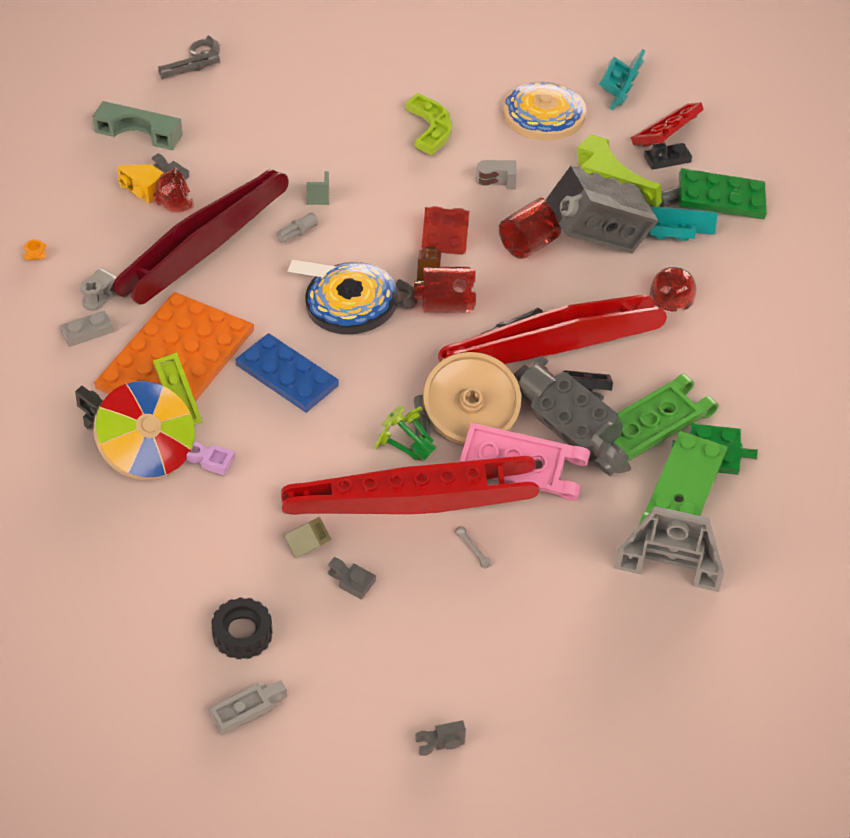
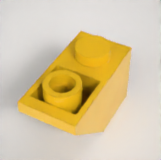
[117,164,168,204]

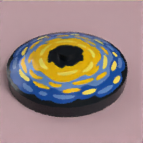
[305,262,398,334]

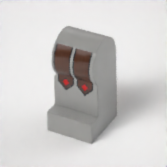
[476,160,516,189]

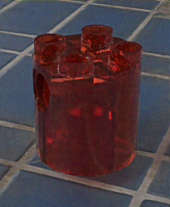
[499,197,562,259]
[414,267,476,313]

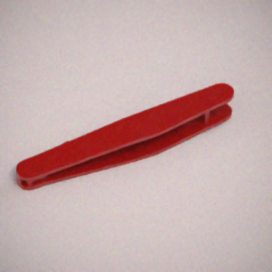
[438,294,667,364]
[281,456,540,515]

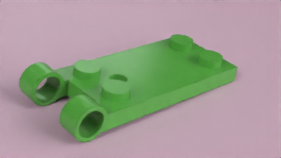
[614,374,719,462]
[639,431,728,525]

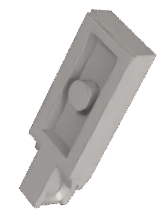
[208,680,287,736]

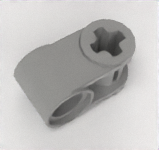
[80,268,117,310]

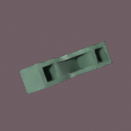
[92,101,183,151]

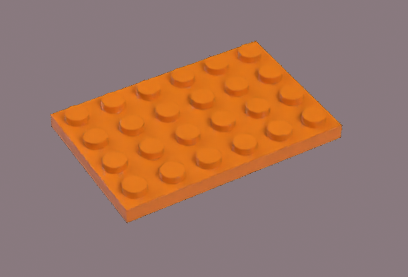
[94,292,254,402]

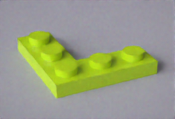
[153,353,203,426]

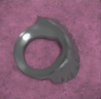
[190,35,220,57]
[396,279,418,309]

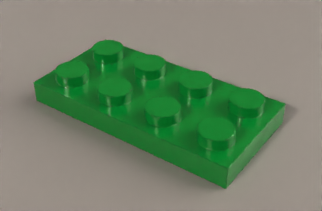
[679,168,767,219]

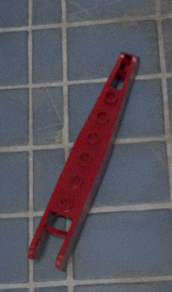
[113,169,289,305]

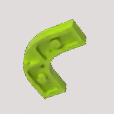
[405,93,452,155]

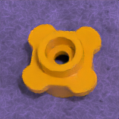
[23,239,47,260]

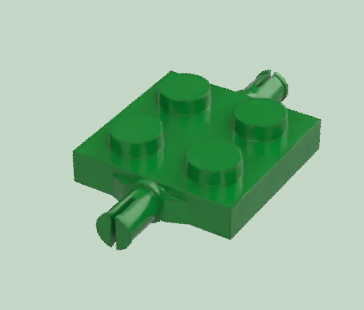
[672,423,758,475]

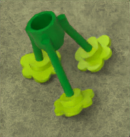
[375,405,437,462]

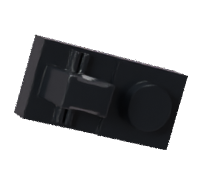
[644,142,692,170]

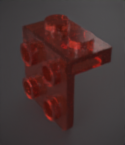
[421,206,470,255]

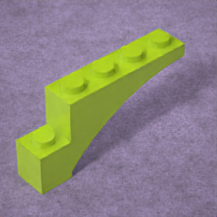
[577,134,662,207]

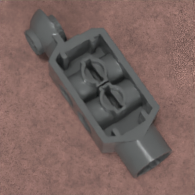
[519,364,631,476]

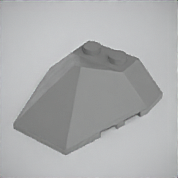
[615,506,724,592]

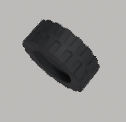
[211,597,273,660]

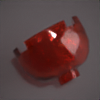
[154,167,194,213]
[650,267,696,312]

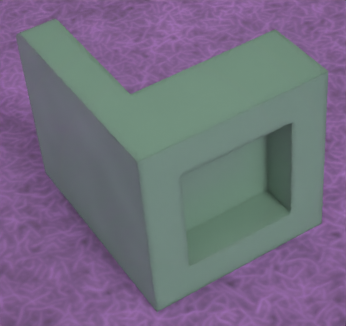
[306,171,329,205]

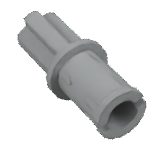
[277,212,318,243]

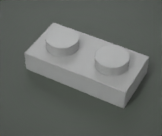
[60,310,114,347]

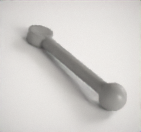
[456,526,491,568]

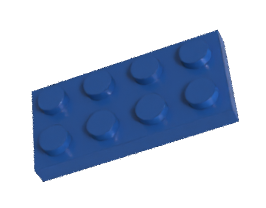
[235,333,339,413]

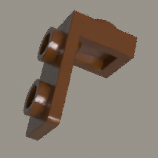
[416,247,442,287]

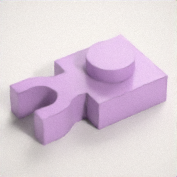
[186,442,235,476]

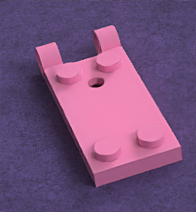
[459,423,591,501]

